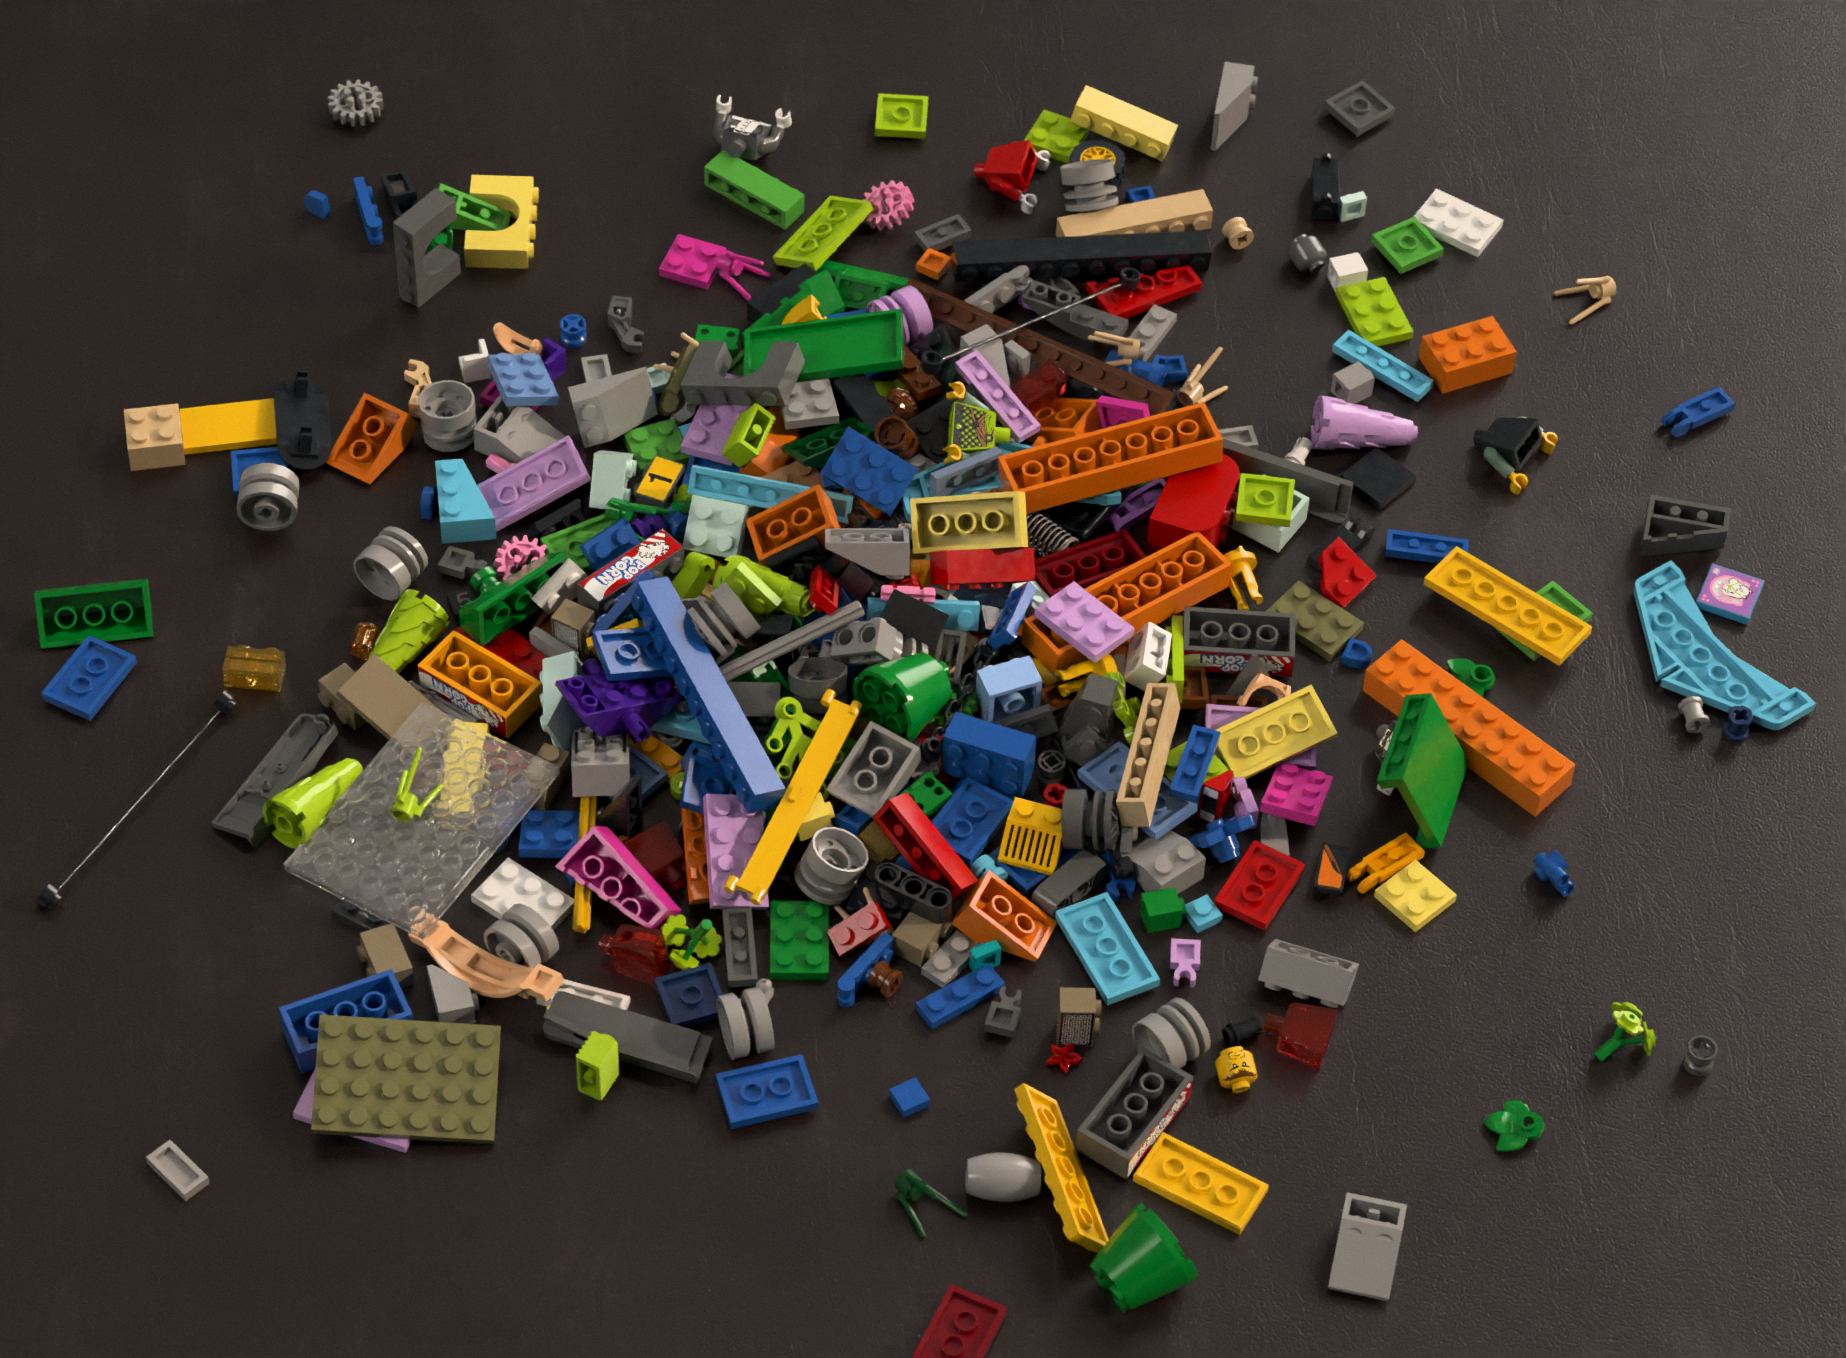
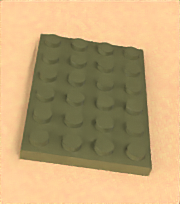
[311,1015,501,1144]

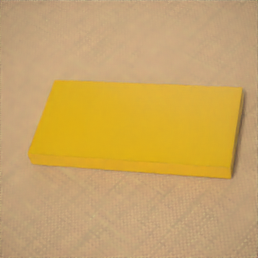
[180,398,277,455]
[1133,1132,1269,1235]

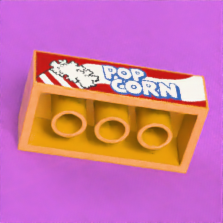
[418,630,542,739]

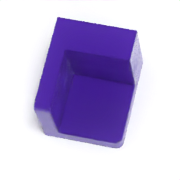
[540,338,566,382]

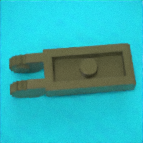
[657,344,697,417]

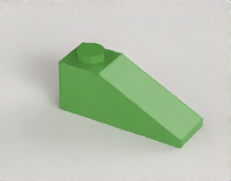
[437,183,511,231]

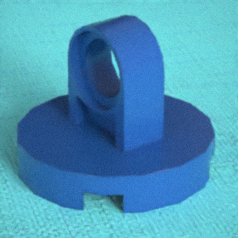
[1122,354,1168,387]

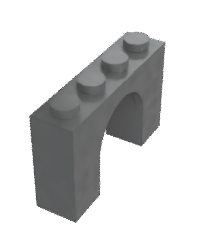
[393,188,461,308]
[680,341,805,406]

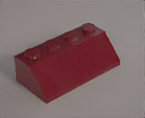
[1035,529,1147,598]

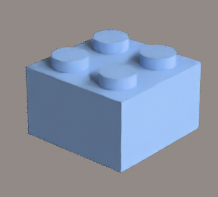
[976,655,1042,723]

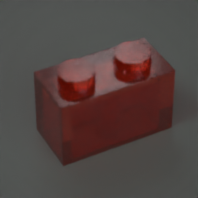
[1010,359,1068,415]

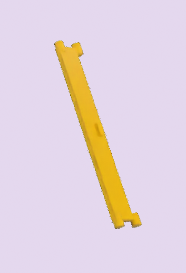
[723,689,862,905]

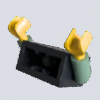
[1473,416,1558,495]

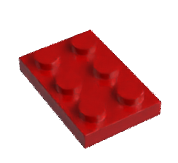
[1214,840,1305,931]

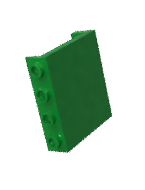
[1377,693,1469,848]

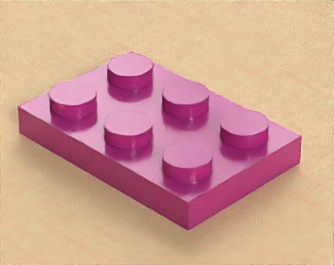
[1260,763,1333,826]

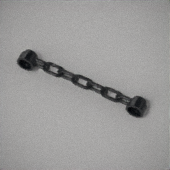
[920,637,999,763]

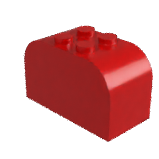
[1146,454,1240,555]

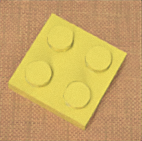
[1374,860,1457,932]

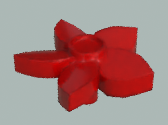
[1046,1043,1082,1074]

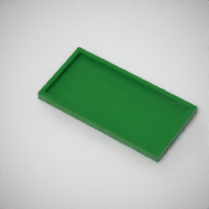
[743,309,904,382]

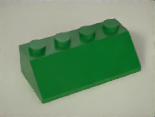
[459,552,566,647]
[34,578,154,649]

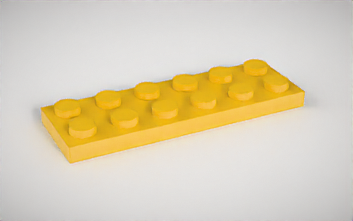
[1424,546,1592,666]
[1014,1083,1109,1253]

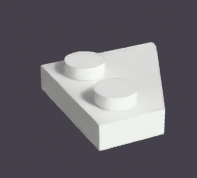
[531,558,588,615]

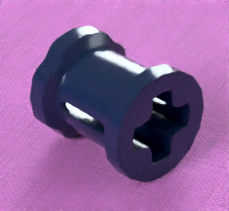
[1724,706,1753,742]

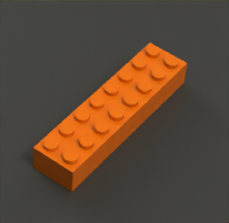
[998,402,1223,514]
[1021,532,1232,677]
[1362,639,1576,817]

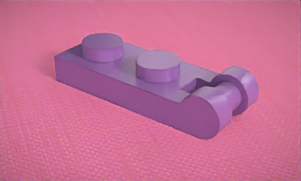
[1106,478,1166,532]

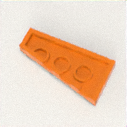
[681,808,710,905]

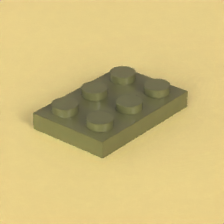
[1266,581,1364,661]

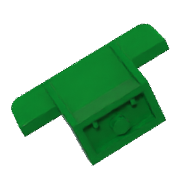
[816,260,909,310]

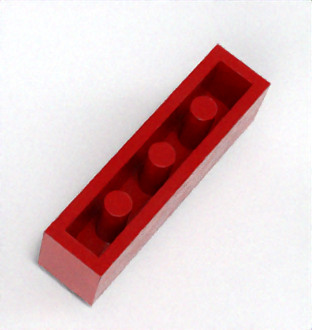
[929,548,1036,590]
[872,792,979,905]

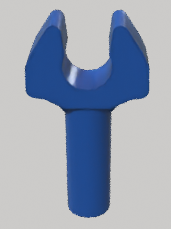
[1101,852,1135,902]

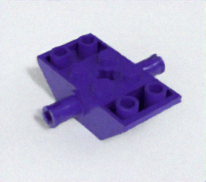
[555,658,681,742]

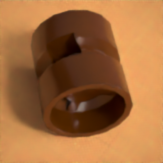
[874,416,919,461]

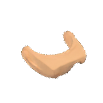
[493,322,542,354]
[1237,673,1291,707]

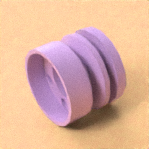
[866,285,933,346]

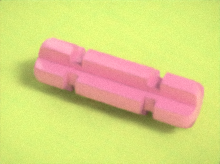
[880,585,936,604]

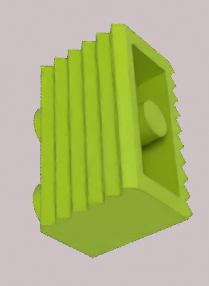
[722,403,776,468]
[576,1031,620,1101]

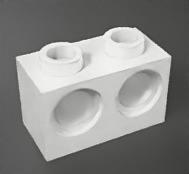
[1124,622,1172,691]

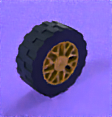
[1070,139,1126,188]

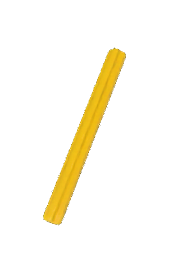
[573,796,598,934]

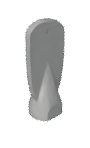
[1260,797,1289,856]

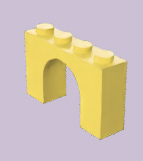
[464,175,539,269]

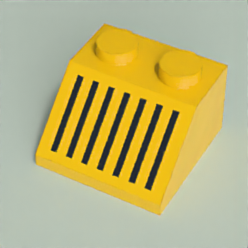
[998,797,1064,875]

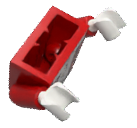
[974,140,1050,214]

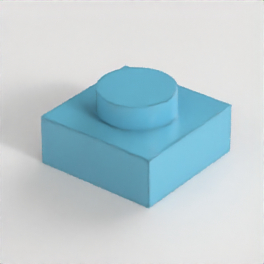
[1184,895,1223,933]

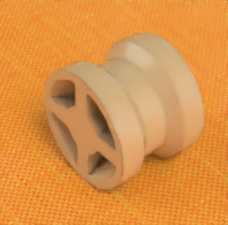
[1222,217,1254,250]

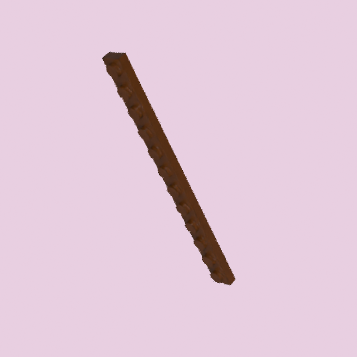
[905,278,1174,415]

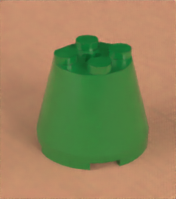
[853,651,953,742]
[1089,1203,1199,1313]

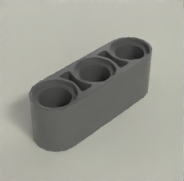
[1031,848,1110,919]

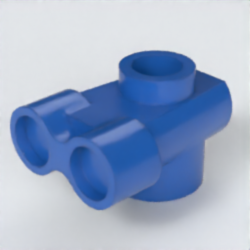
[1533,849,1575,897]

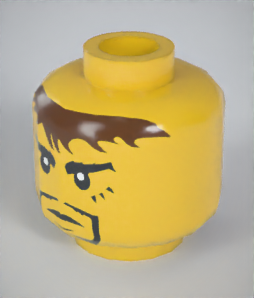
[1215,1046,1257,1093]

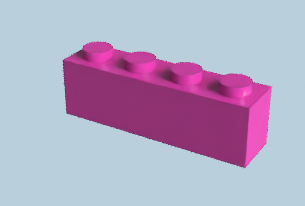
[555,826,681,930]

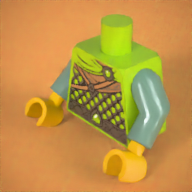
[943,381,1010,464]

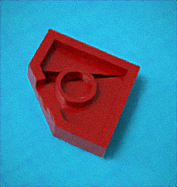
[1318,537,1377,609]

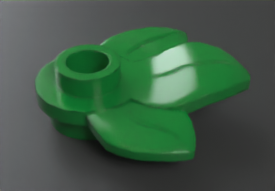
[1447,658,1495,697]
[1484,1100,1545,1152]

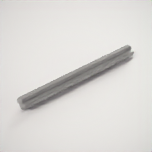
[718,601,865,682]

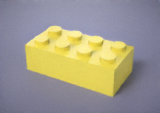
[910,491,1028,555]

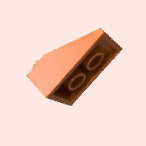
[326,393,419,485]
[1025,397,1102,443]
[951,870,1057,962]

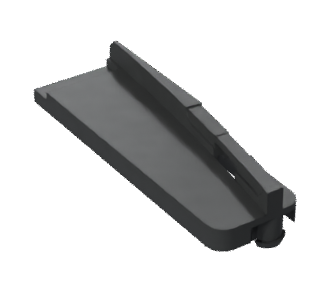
[1223,439,1353,525]
[212,713,338,847]
[543,991,713,1084]

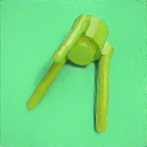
[390,747,443,823]

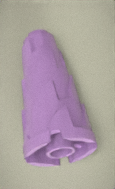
[1311,396,1418,450]

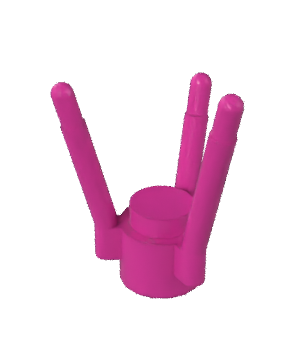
[716,250,771,301]

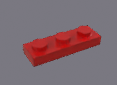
[809,565,839,616]

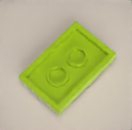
[1336,277,1414,346]

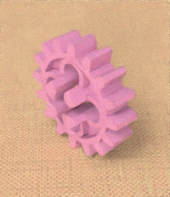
[864,180,915,231]
[493,535,547,582]

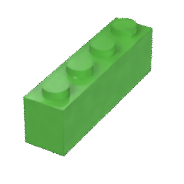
[704,150,804,230]

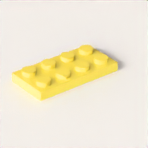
[1215,684,1338,780]

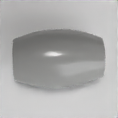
[965,1153,1041,1202]

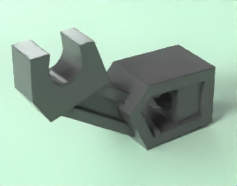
[607,296,644,353]

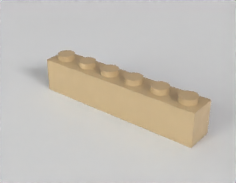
[1056,189,1213,237]
[1116,683,1180,827]

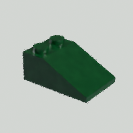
[781,417,879,467]

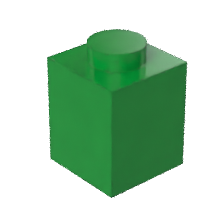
[1139,887,1186,933]

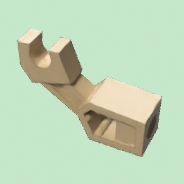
[404,359,432,419]

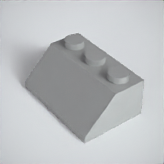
[1258,939,1359,1008]

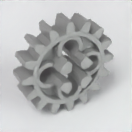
[328,80,383,127]

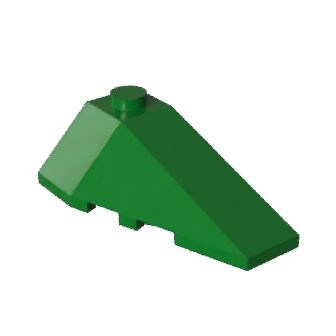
[742,270,845,350]

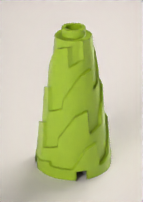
[713,555,815,617]
[368,589,450,674]
[262,758,363,849]

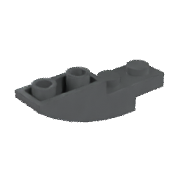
[1022,280,1128,343]

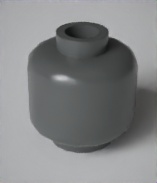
[1288,234,1327,273]

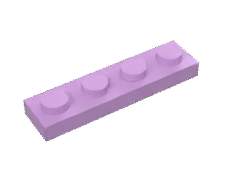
[955,350,1041,444]

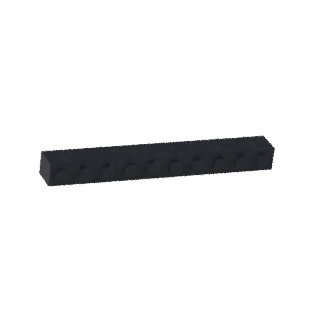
[950,230,1212,283]

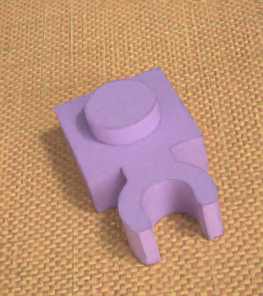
[1231,776,1259,830]
[1170,938,1200,987]

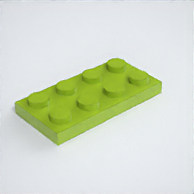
[773,196,873,271]

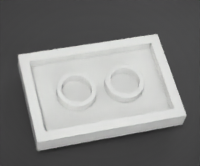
[1413,189,1503,257]
[471,858,574,930]

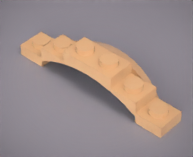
[408,914,564,1002]

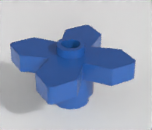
[1186,814,1255,863]

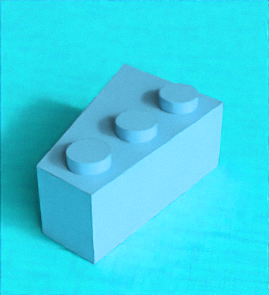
[435,459,497,544]

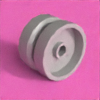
[236,463,300,531]
[483,903,559,968]
[717,987,775,1060]

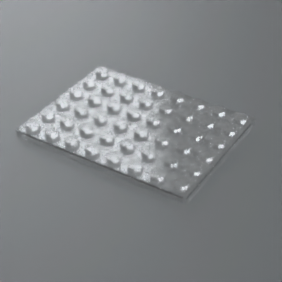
[283,702,560,939]

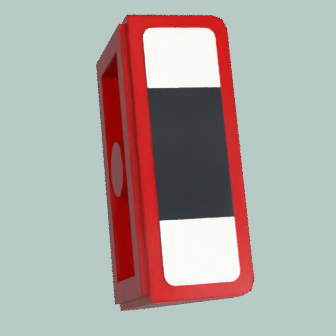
[1197,770,1234,823]

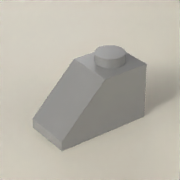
[427,965,480,1024]

